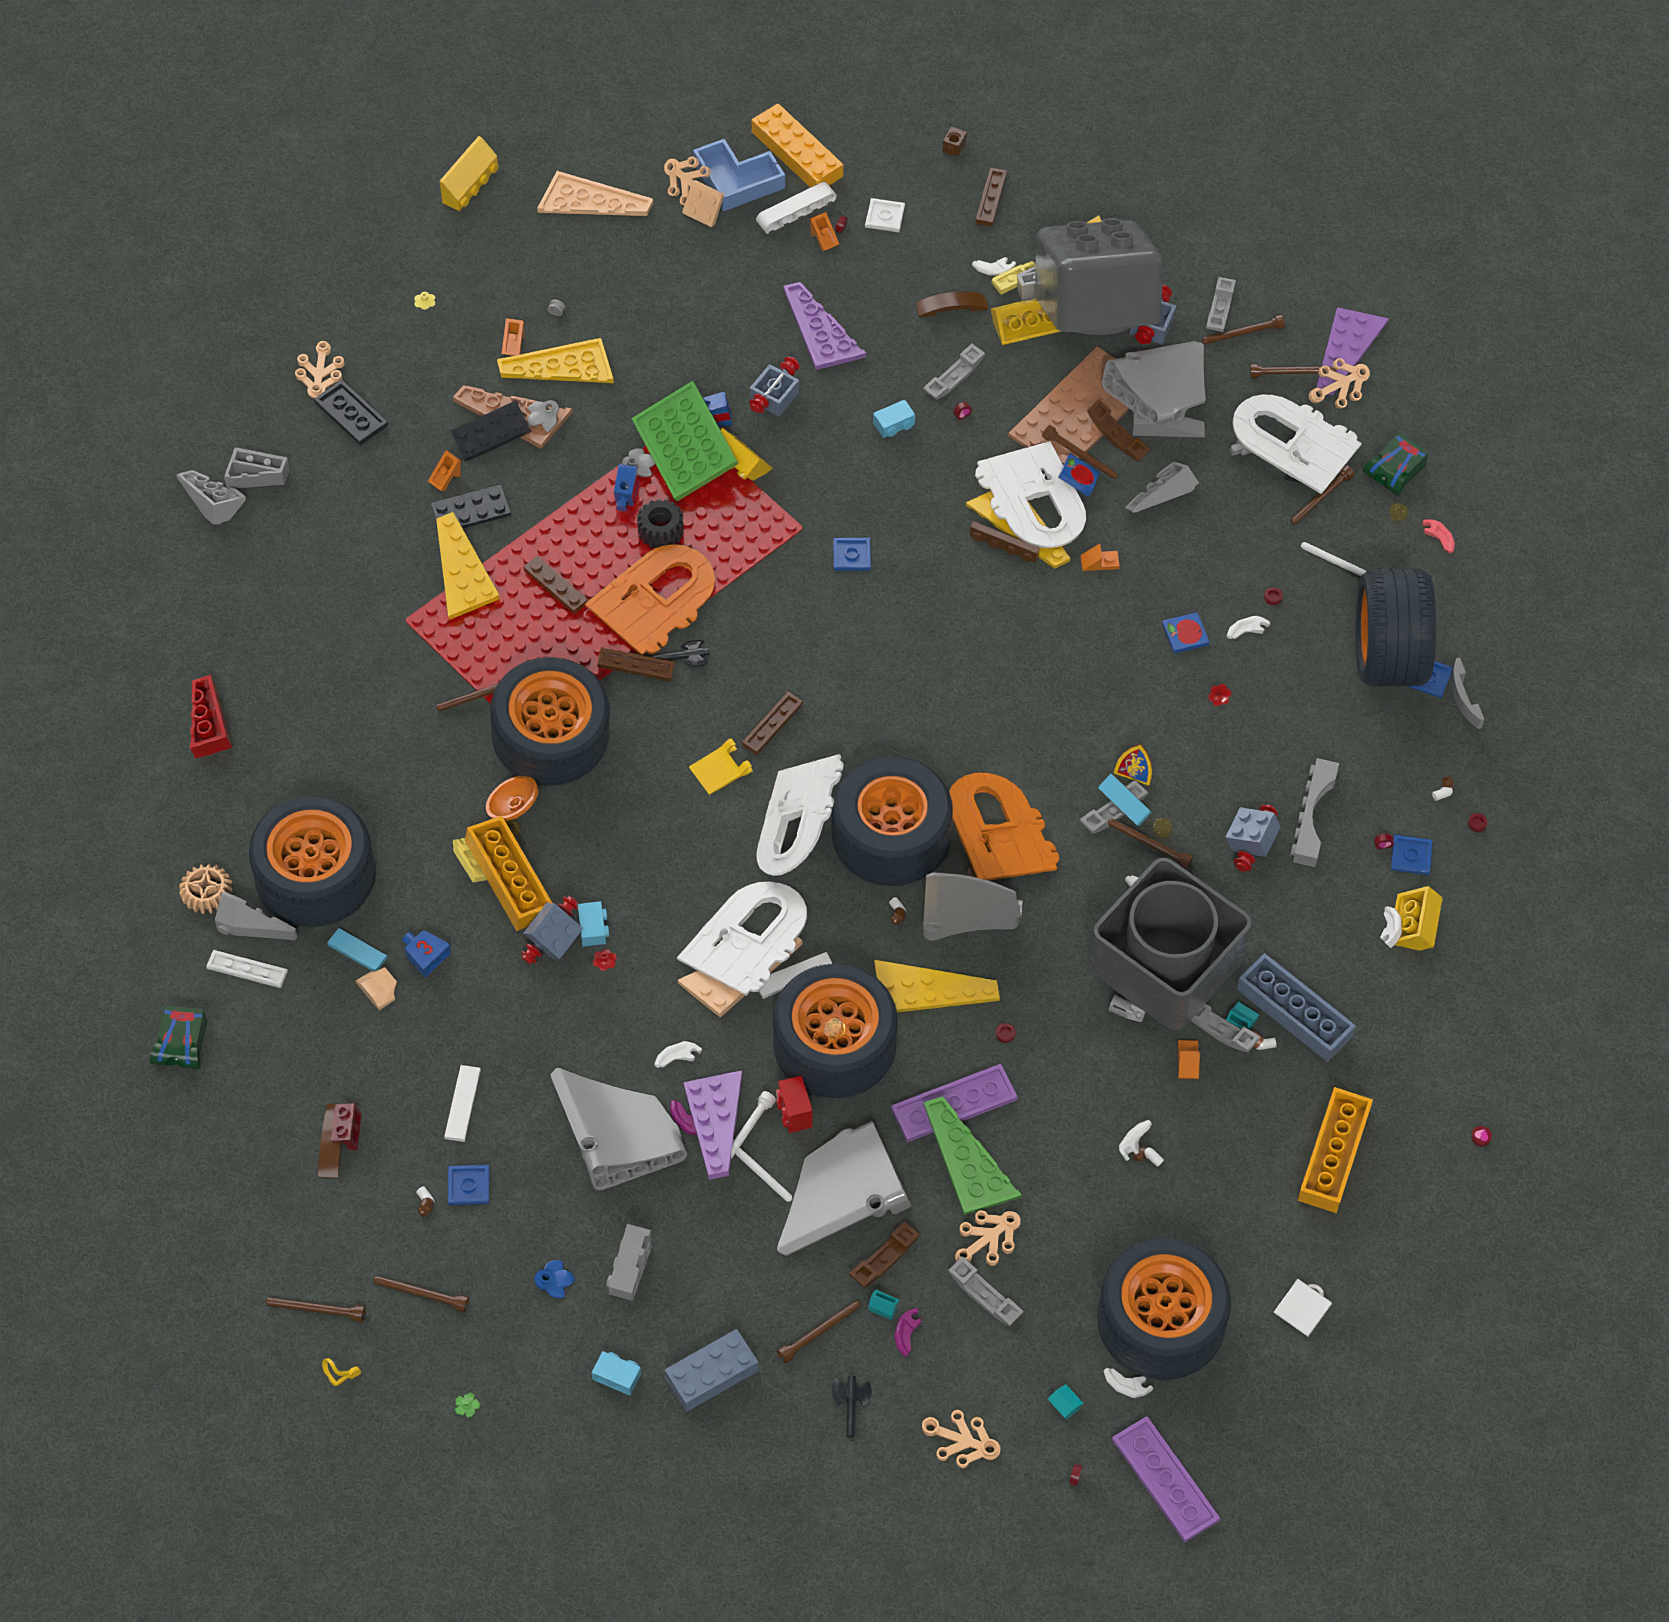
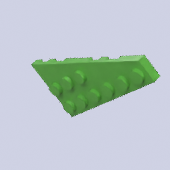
[923,1097,1022,1215]

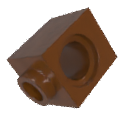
[942,126,967,156]

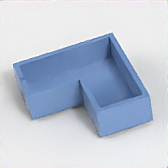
[693,139,785,211]

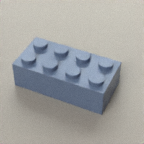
[665,1329,758,1412]

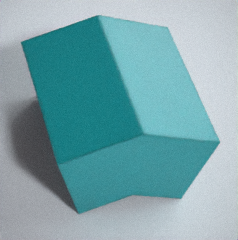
[1226,1002,1259,1030]
[868,1290,899,1320]
[1047,1384,1083,1420]

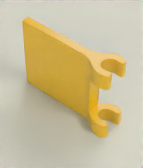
[689,738,753,795]

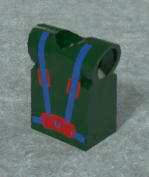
[1362,433,1429,497]
[150,1006,207,1070]

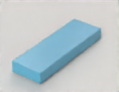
[1098,774,1152,826]
[327,928,387,971]

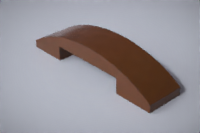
[916,292,988,317]
[1087,399,1150,462]
[318,1104,342,1178]
[849,1222,920,1288]

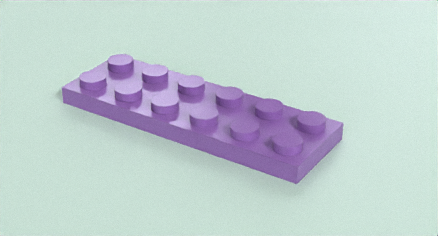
[891,1064,1017,1143]
[1112,1416,1220,1543]

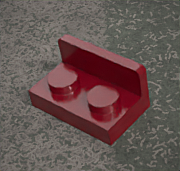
[331,1103,362,1150]

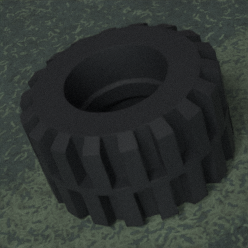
[637,499,684,548]

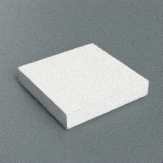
[865,198,905,232]
[1274,1279,1332,1337]

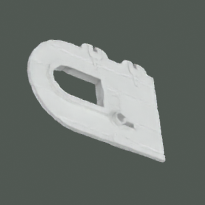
[1232,395,1362,494]
[975,441,1086,548]
[757,754,844,876]
[677,882,807,996]

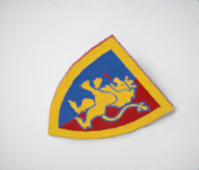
[1114,744,1152,785]

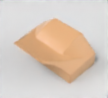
[356,967,397,1010]

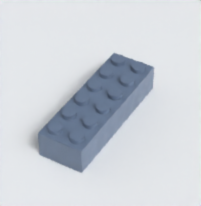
[1237,953,1356,1062]

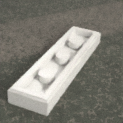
[206,950,288,988]
[759,952,832,999]
[444,1065,481,1142]

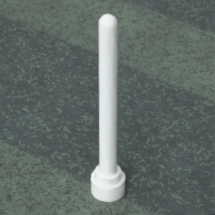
[1301,542,1366,576]
[731,1091,776,1159]
[735,1147,792,1202]

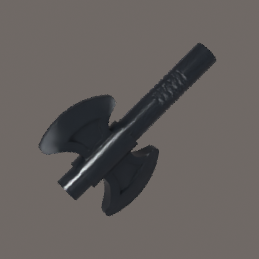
[653,640,710,667]
[832,1376,872,1438]

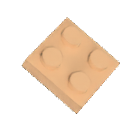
[682,180,725,227]

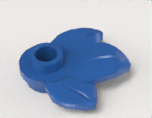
[534,1260,575,1298]

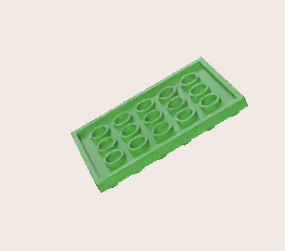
[632,381,739,501]

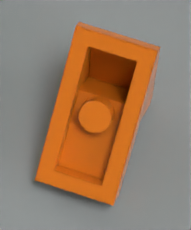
[810,212,839,251]
[502,318,525,356]
[428,450,461,491]
[1081,544,1120,571]
[1178,1040,1200,1079]

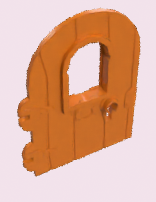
[585,544,715,655]
[949,773,1060,881]

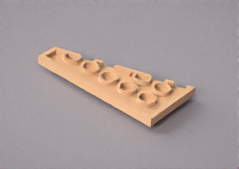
[537,171,653,216]
[678,937,802,1018]

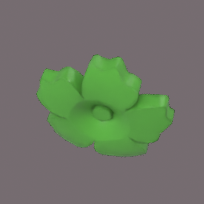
[455,1393,480,1418]

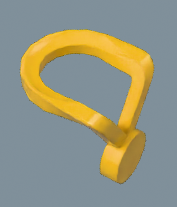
[322,1358,361,1386]

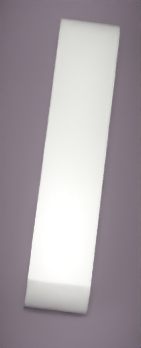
[756,182,837,234]

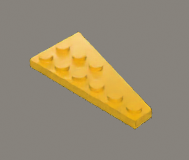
[436,512,500,620]
[874,960,1000,1012]

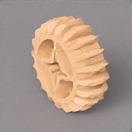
[179,863,233,914]

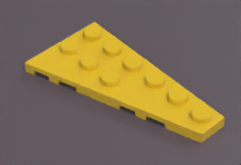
[497,338,614,383]
[966,491,1070,569]

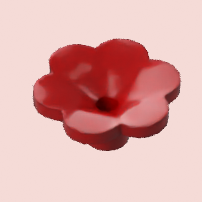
[1208,684,1232,706]
[593,949,617,971]

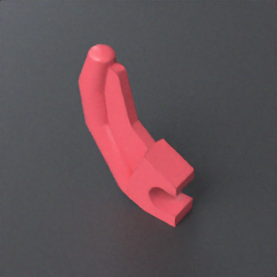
[1422,519,1455,553]

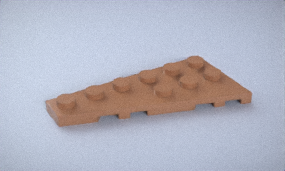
[453,385,572,449]

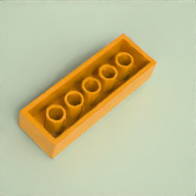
[752,104,843,188]
[465,816,552,931]
[1298,1087,1373,1213]

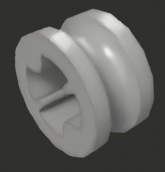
[548,299,565,316]

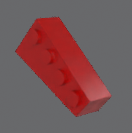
[190,675,232,758]

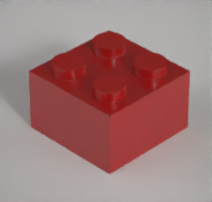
[776,1076,812,1133]

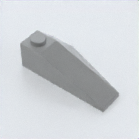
[1132,411,1205,437]
[1125,461,1199,513]
[177,470,246,525]
[215,892,297,940]

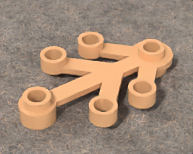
[664,157,711,205]
[295,341,344,398]
[1309,358,1370,409]
[955,1211,1020,1266]
[922,1410,1000,1468]

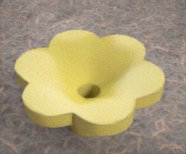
[415,292,435,310]

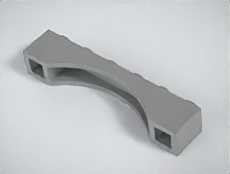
[1290,758,1339,867]

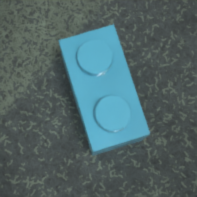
[873,400,915,438]
[578,901,609,947]
[592,1351,641,1396]

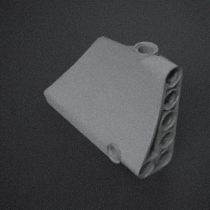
[1102,341,1206,425]
[923,873,1023,941]
[551,1068,687,1190]
[777,1121,912,1256]

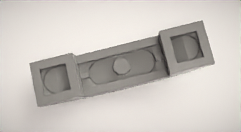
[1206,277,1236,332]
[923,344,985,400]
[1451,658,1484,729]
[1080,781,1148,834]
[1191,1004,1260,1052]
[948,1257,1024,1327]

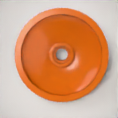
[486,776,538,821]

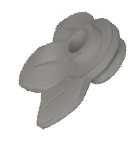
[528,400,559,432]
[622,448,656,477]

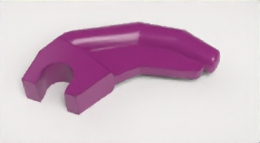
[670,1100,697,1135]
[894,1308,922,1357]

